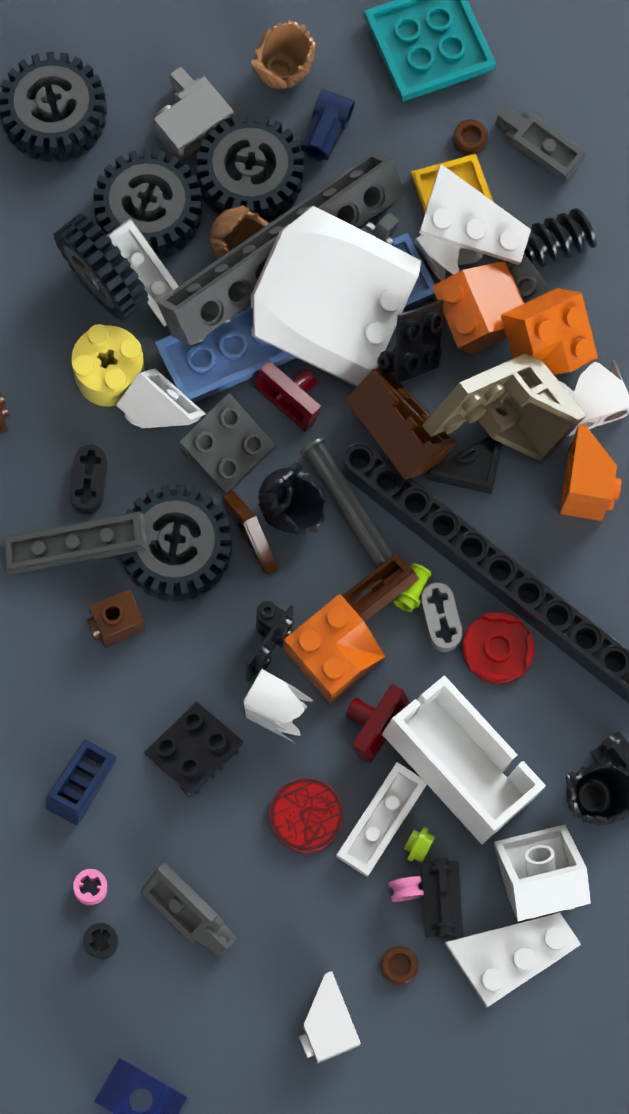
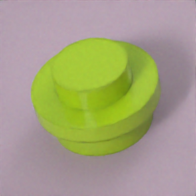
[404,826,436,863]

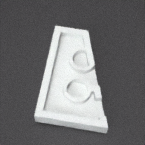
[419,164,531,265]
[445,913,581,1008]

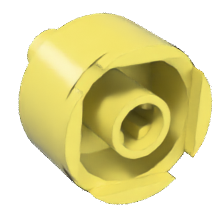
[72,324,145,407]

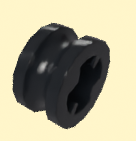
[83,923,118,959]

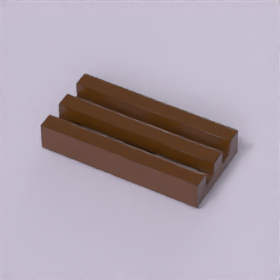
[342,553,419,622]

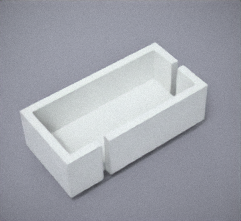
[382,675,546,845]

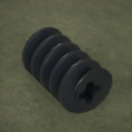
[524,208,597,267]

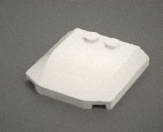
[251,206,421,387]

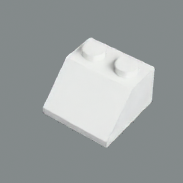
[494,825,591,921]

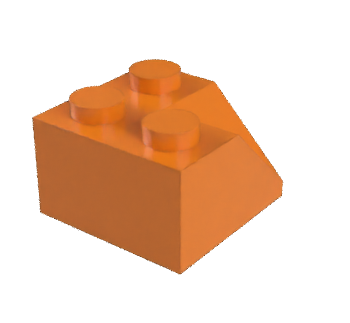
[501,288,598,375]
[283,594,386,704]

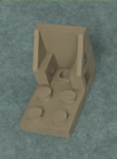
[422,354,587,461]

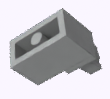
[154,67,234,163]

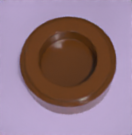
[453,119,488,155]
[380,946,419,985]

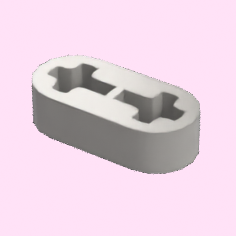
[420,583,462,653]

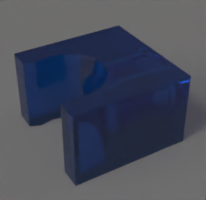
[94,1058,189,1114]

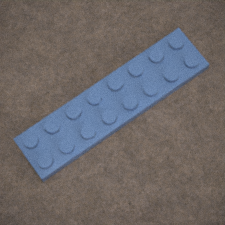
[154,233,436,403]

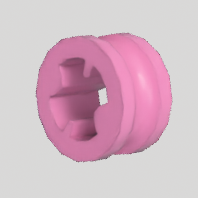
[73,869,107,906]
[388,876,424,902]

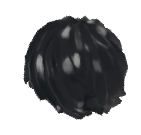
[258,463,327,535]
[566,760,629,826]

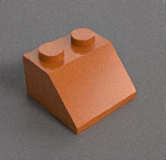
[432,261,524,355]
[559,425,621,521]

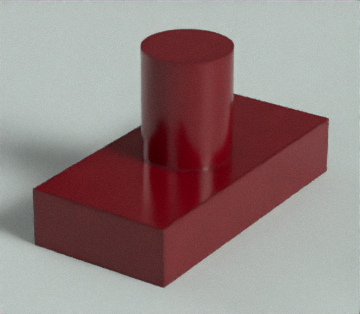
[253,361,321,432]
[346,684,409,763]

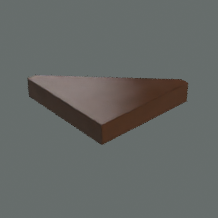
[222,490,279,574]

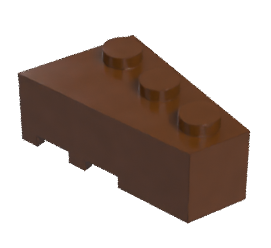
[345,368,458,479]

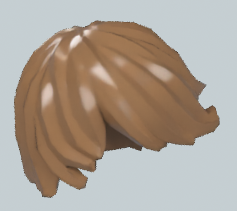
[251,20,316,90]
[209,205,269,272]

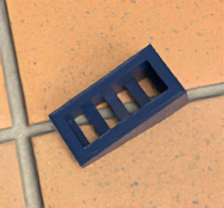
[46,739,117,825]

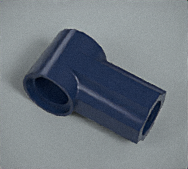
[301,89,355,161]

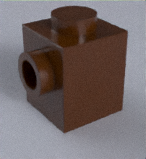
[86,589,146,647]

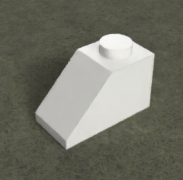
[116,368,206,429]
[299,971,361,1063]

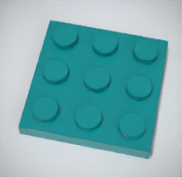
[364,0,496,103]

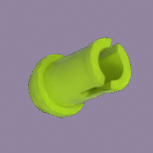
[393,563,431,612]

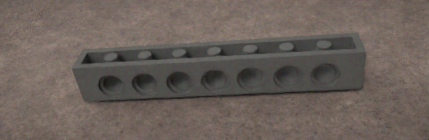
[156,152,406,346]

